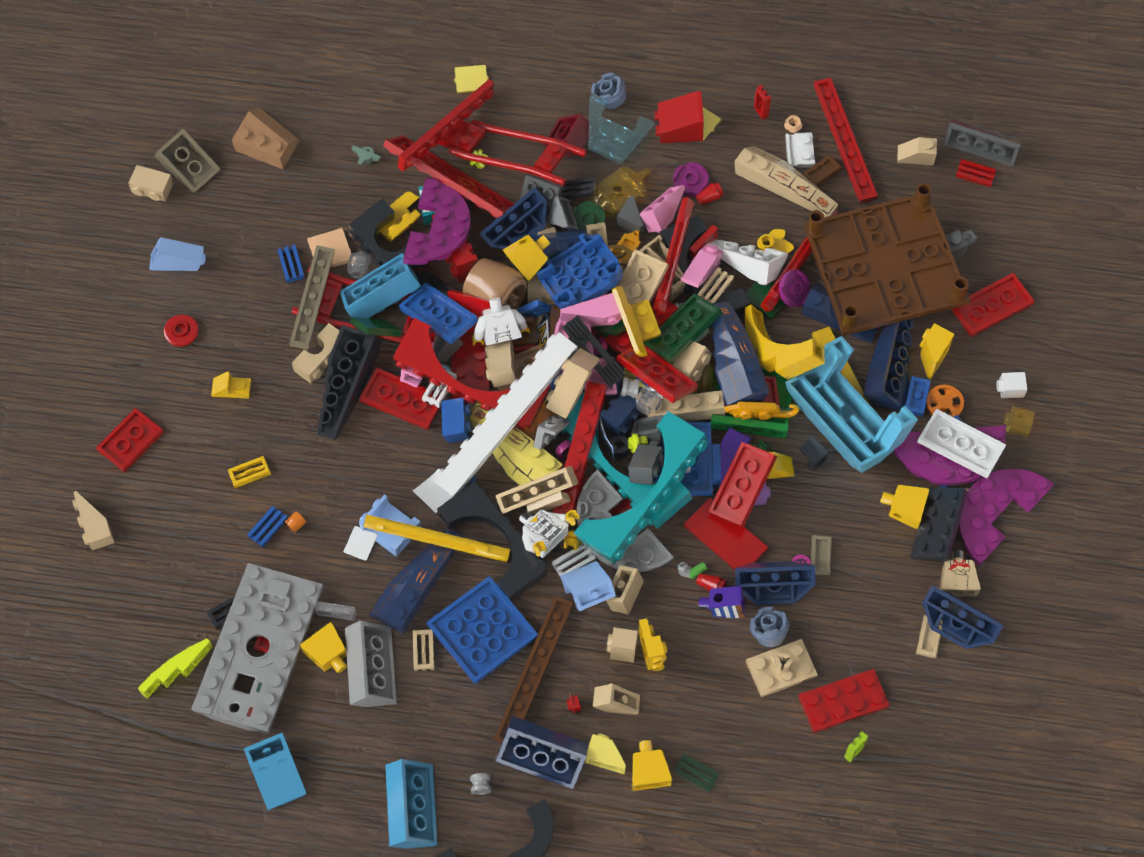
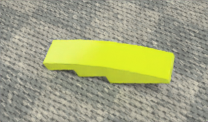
[138,639,213,699]

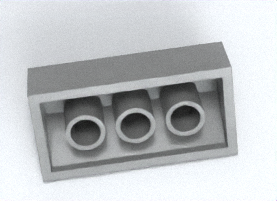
[345,621,397,707]

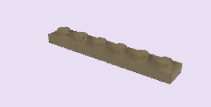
[290,245,335,350]

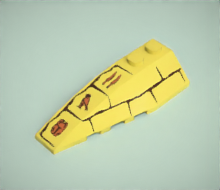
[470,403,563,486]

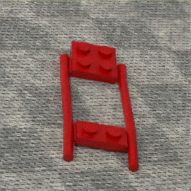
[438,119,587,186]
[291,266,436,343]

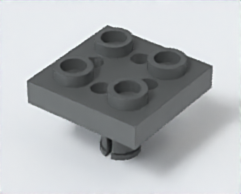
[520,173,562,218]

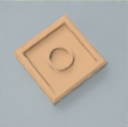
[307,228,353,268]

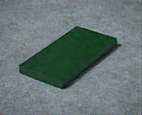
[644,294,723,364]

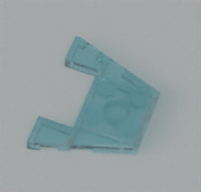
[588,93,655,164]

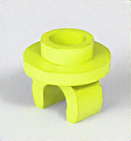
[470,149,488,169]
[628,434,648,453]

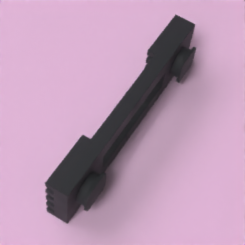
[562,315,626,387]

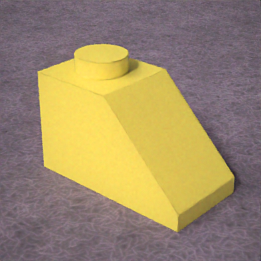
[585,734,626,774]

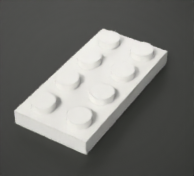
[918,409,1006,478]

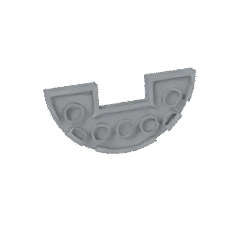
[577,470,674,572]

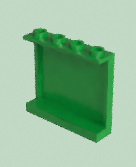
[711,367,792,439]

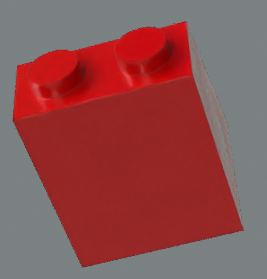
[655,91,704,143]

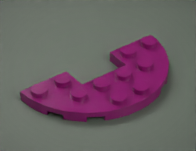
[403,177,470,265]
[893,425,1006,486]
[958,469,1054,566]

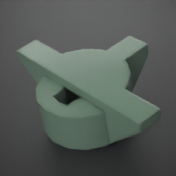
[351,145,381,165]

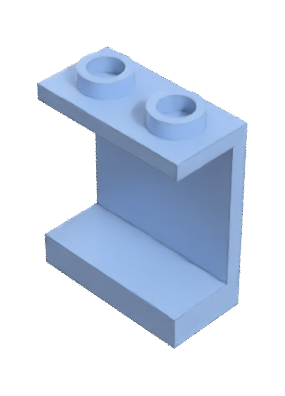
[359,494,422,557]
[560,561,616,611]

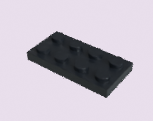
[911,487,968,561]

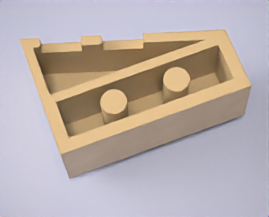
[639,235,686,302]
[546,348,600,419]

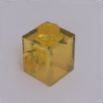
[1004,406,1035,437]

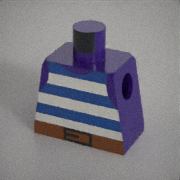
[699,586,745,618]

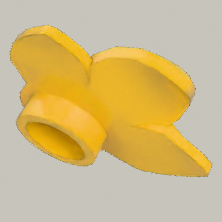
[757,229,794,254]

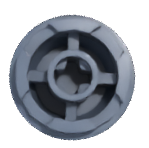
[591,73,626,109]
[749,607,789,647]

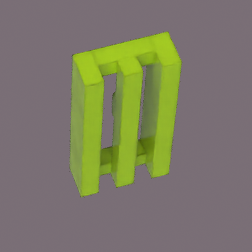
[844,731,868,762]

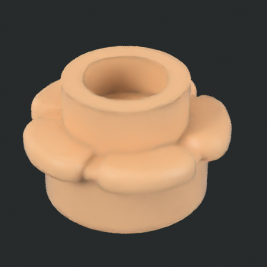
[784,115,802,133]

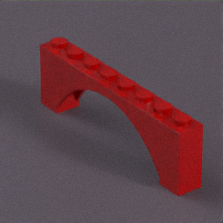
[393,318,551,429]

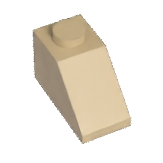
[897,137,937,166]
[593,684,640,715]

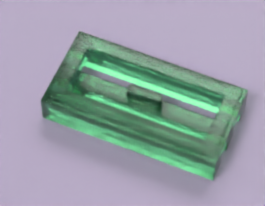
[673,753,719,792]

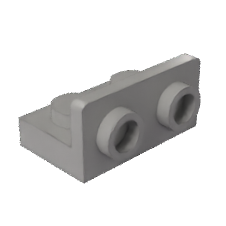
[533,415,569,449]

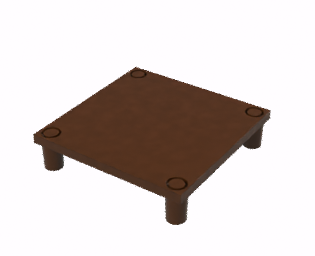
[804,183,970,336]

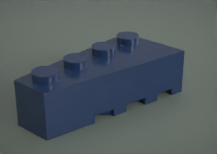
[600,378,657,437]

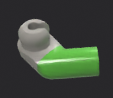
[677,562,708,579]

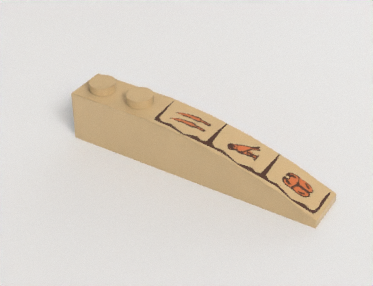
[734,146,838,217]

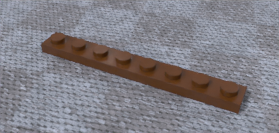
[494,596,574,744]

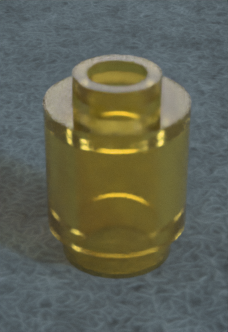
[696,363,715,392]

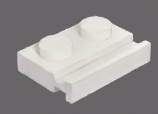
[785,133,815,168]

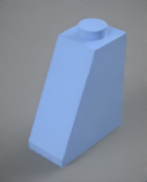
[149,237,206,271]

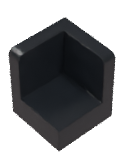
[799,436,829,471]

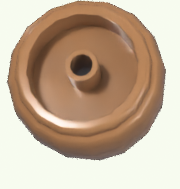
[462,258,527,310]

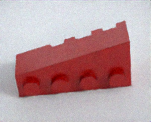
[430,214,478,284]

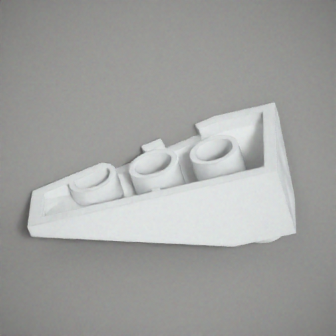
[707,239,788,285]

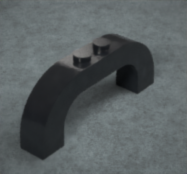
[435,799,554,857]

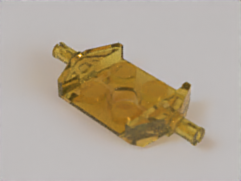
[590,167,651,219]

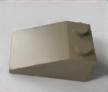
[154,129,220,193]

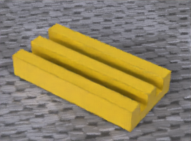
[228,456,271,488]

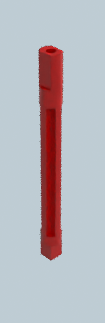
[652,197,694,316]
[760,210,838,312]

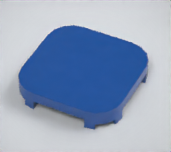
[537,233,623,309]

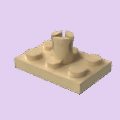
[616,249,669,305]
[746,639,818,698]

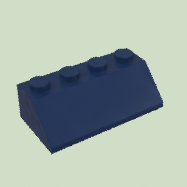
[496,716,589,789]

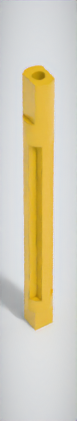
[363,514,510,562]

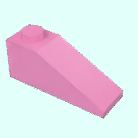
[640,185,685,233]
[681,244,723,288]
[560,293,622,326]

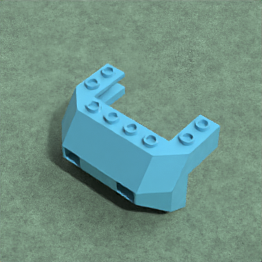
[785,336,918,473]

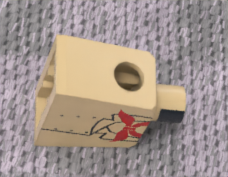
[940,550,980,597]

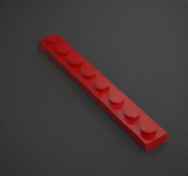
[813,78,878,204]
[398,79,494,172]
[552,381,608,531]

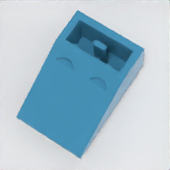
[244,733,307,810]

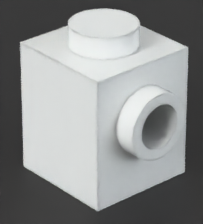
[997,372,1027,398]

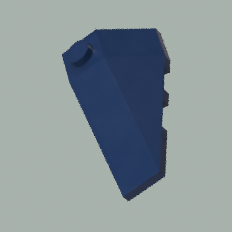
[802,283,878,343]

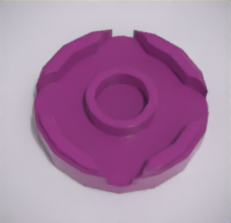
[673,162,709,197]
[779,270,811,308]

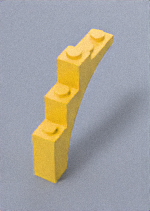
[745,305,825,380]

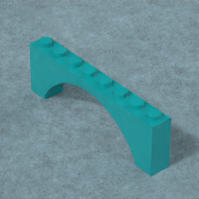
[560,392,692,529]
[574,411,709,564]

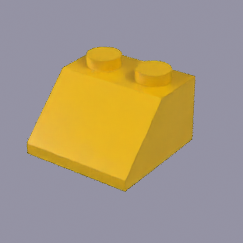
[920,323,954,380]

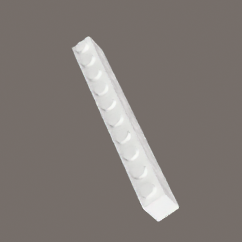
[435,332,578,497]

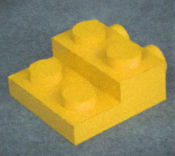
[638,618,667,671]

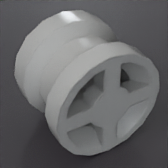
[621,377,639,399]
[470,773,491,795]

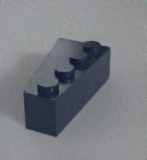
[512,230,589,274]

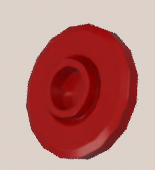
[163,314,199,347]

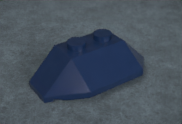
[479,187,547,250]
[735,561,816,605]
[922,585,1004,649]

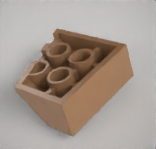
[232,107,299,169]

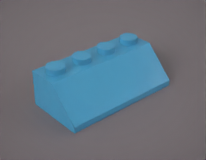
[340,253,420,318]
[386,759,437,849]

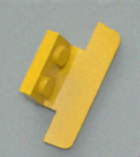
[376,192,420,243]
[612,286,661,357]

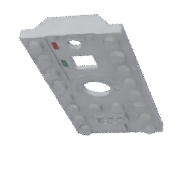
[191,563,323,734]

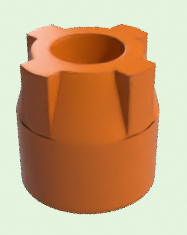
[285,511,306,533]

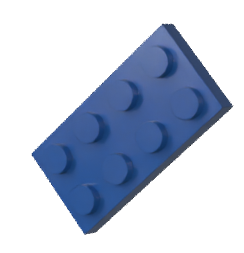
[399,283,478,345]

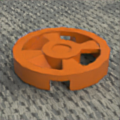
[926,384,964,417]

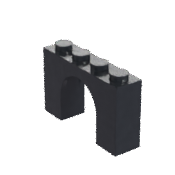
[348,199,420,271]

